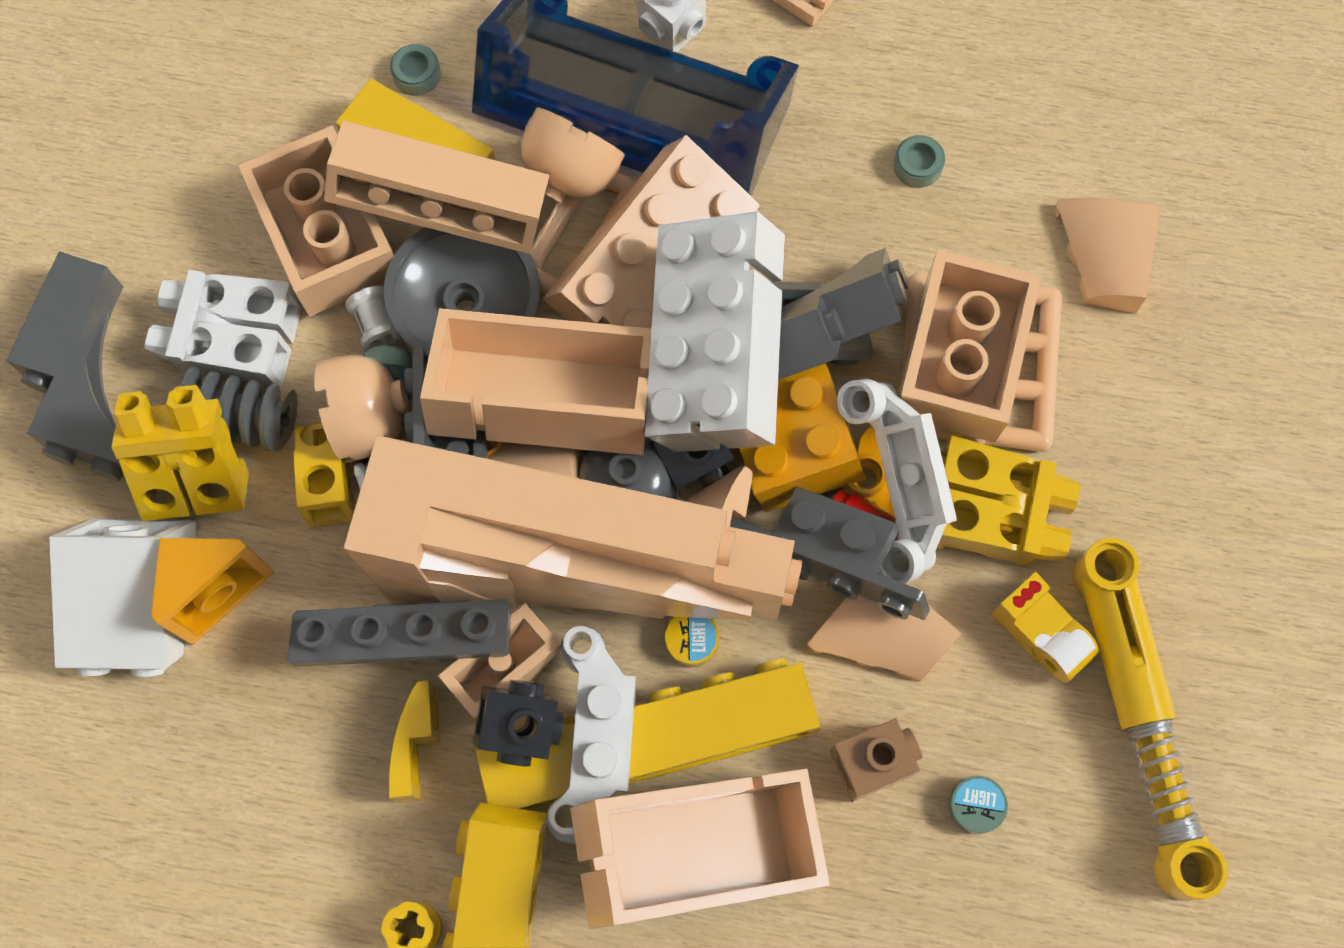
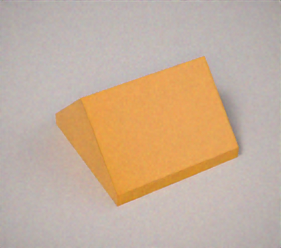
[151,538,275,645]

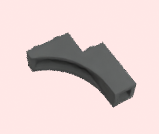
[778,248,909,380]
[6,251,124,481]

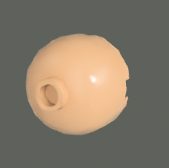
[521,107,625,203]
[314,355,410,463]

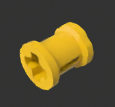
[381,901,442,948]

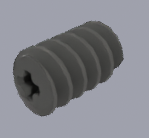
[181,366,298,452]

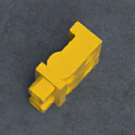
[111,385,249,521]
[937,435,1081,567]

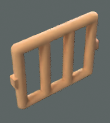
[900,272,1062,452]

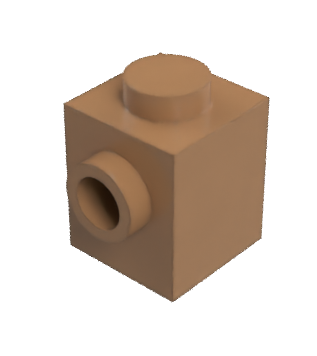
[830,718,922,802]

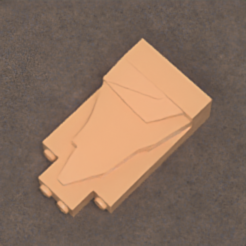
[343,435,802,621]

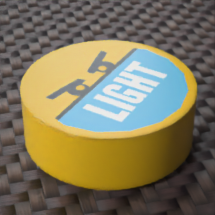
[665,617,719,667]

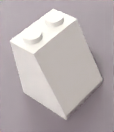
[49,518,197,677]

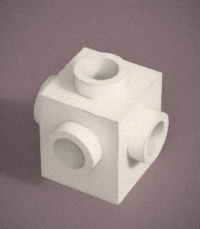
[637,0,707,56]

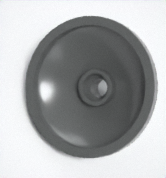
[383,227,540,358]

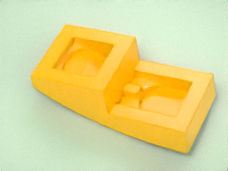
[389,680,440,803]

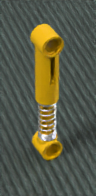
[1072,538,1228,901]

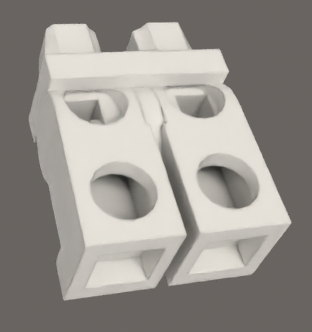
[144,270,303,390]

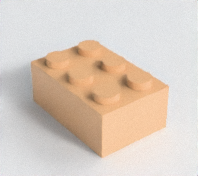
[238,125,394,317]
[897,250,1042,443]

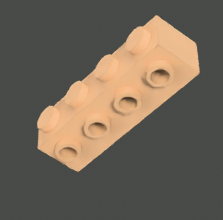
[324,120,549,254]

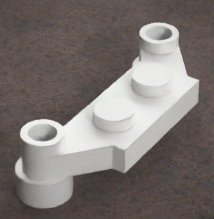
[837,379,957,584]
[547,626,636,844]

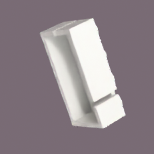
[645,211,785,452]

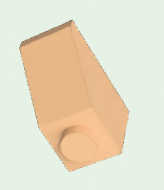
[438,603,562,721]

